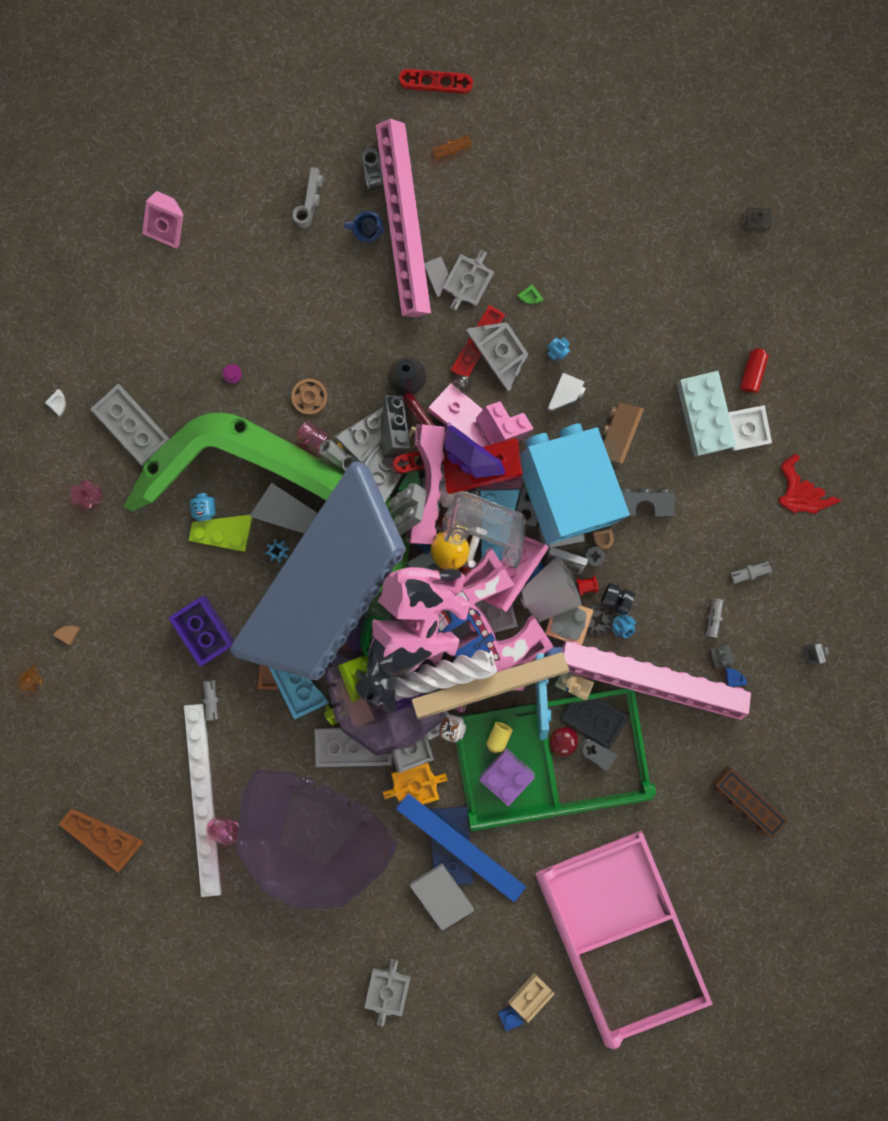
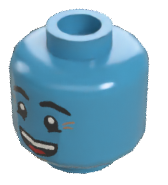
[189,493,216,521]

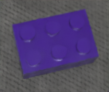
[169,596,234,667]

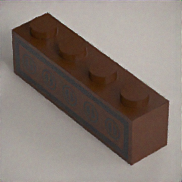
[712,766,788,838]

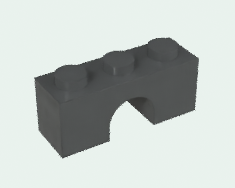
[621,489,675,517]

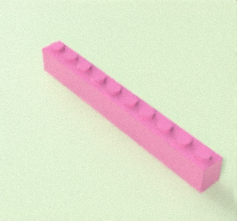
[376,119,431,318]
[561,642,751,720]

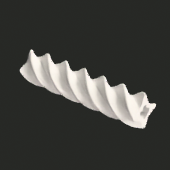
[395,650,497,701]

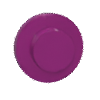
[222,364,242,384]

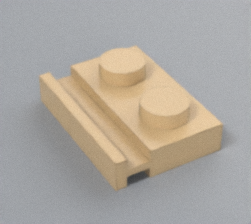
[508,973,555,1023]

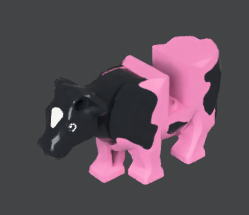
[355,568,470,714]

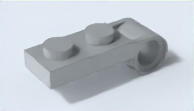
[293,167,323,228]

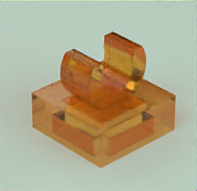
[19,666,44,692]

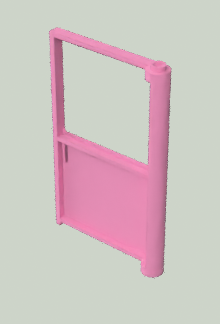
[535,830,713,1049]

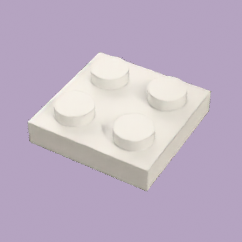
[728,405,772,451]

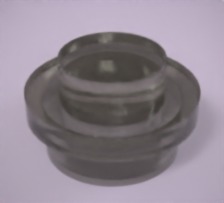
[453,374,471,393]

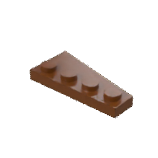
[59,809,144,873]

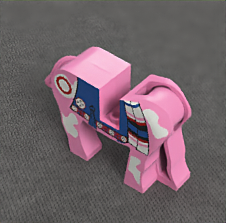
[437,547,553,691]

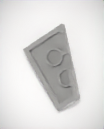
[333,407,383,463]

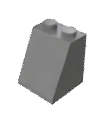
[521,556,582,622]

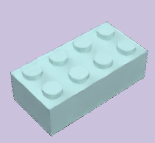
[677,371,736,457]

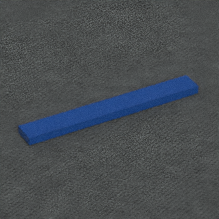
[396,793,526,902]

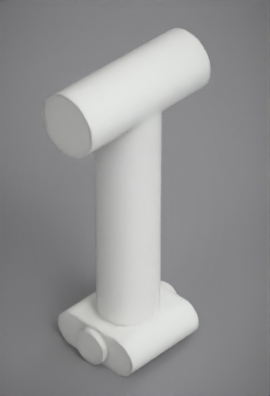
[462,528,486,568]

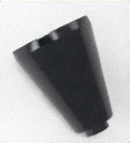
[388,357,426,395]

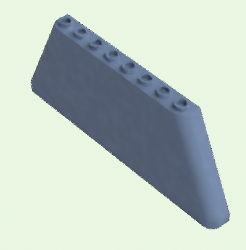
[230,461,406,680]

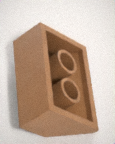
[602,403,644,467]

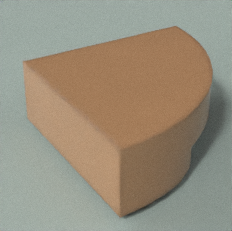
[53,626,81,645]

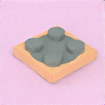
[545,606,594,646]

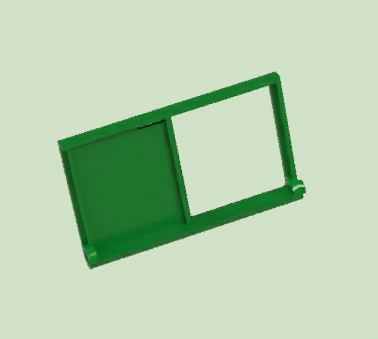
[456,687,657,832]

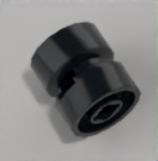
[600,582,635,615]

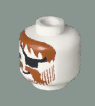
[436,714,466,742]

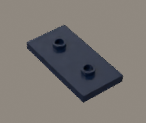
[430,806,473,885]

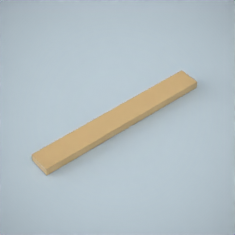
[412,652,569,720]

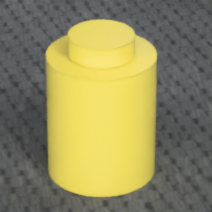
[486,722,513,753]

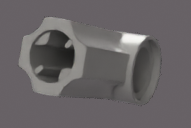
[319,439,357,471]

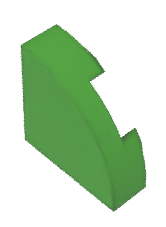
[517,284,544,304]

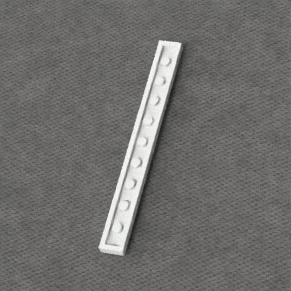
[184,704,221,897]

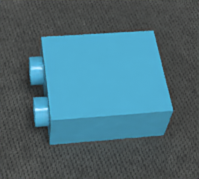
[520,423,630,545]

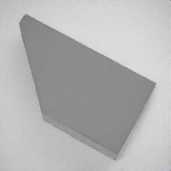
[424,257,449,298]

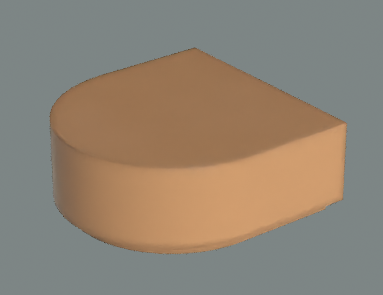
[592,529,614,549]

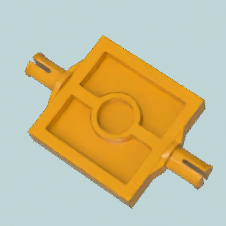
[383,762,448,804]

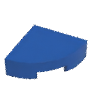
[725,668,747,687]

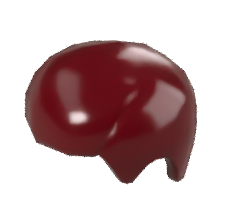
[549,726,579,757]

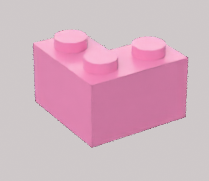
[476,402,533,444]

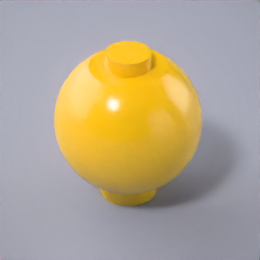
[431,531,470,569]

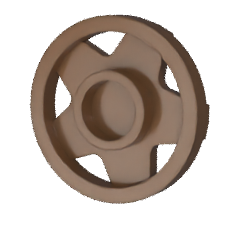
[291,379,328,415]

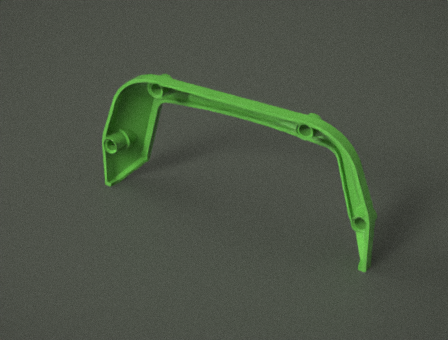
[124,413,410,629]

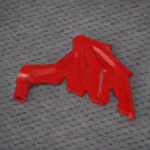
[778,453,841,514]

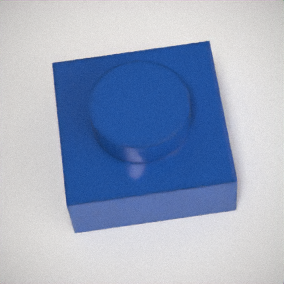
[498,1006,524,1031]

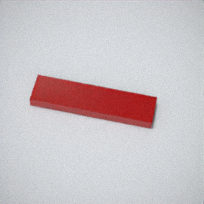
[450,305,506,381]

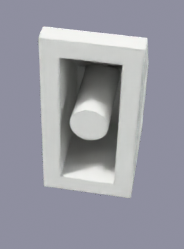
[547,373,585,412]

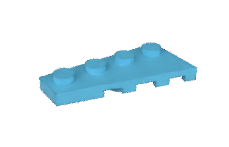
[481,488,520,562]
[269,667,329,719]

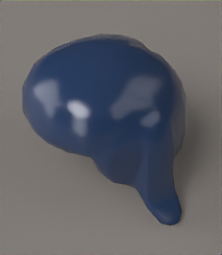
[343,211,384,242]

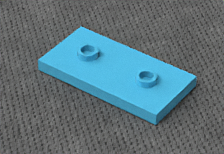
[535,653,551,740]

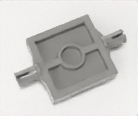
[443,249,494,311]
[364,959,410,1026]

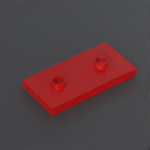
[443,438,523,494]

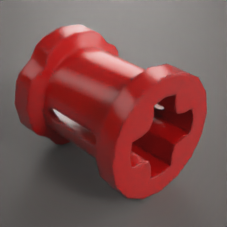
[576,576,599,596]

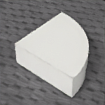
[45,389,66,416]

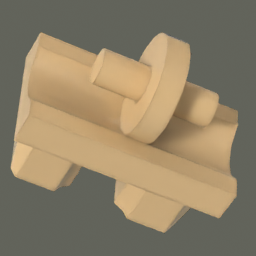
[555,672,594,700]

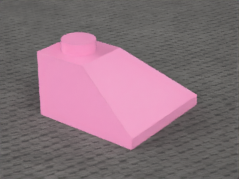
[142,191,183,249]

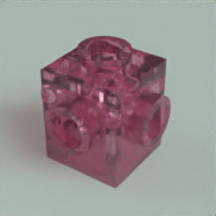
[71,481,103,509]

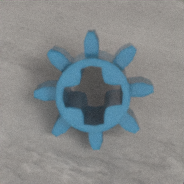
[547,337,570,361]
[265,539,290,563]
[611,614,636,638]

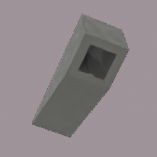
[381,395,410,458]

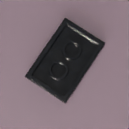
[560,692,629,749]

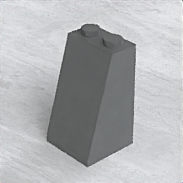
[250,483,318,534]

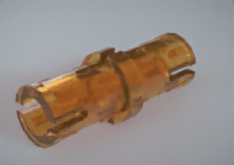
[432,134,472,160]

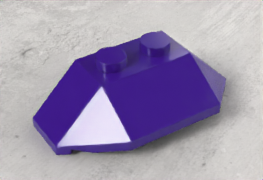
[444,422,505,478]

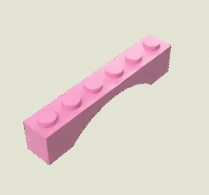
[405,424,445,544]

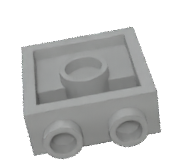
[389,483,427,536]

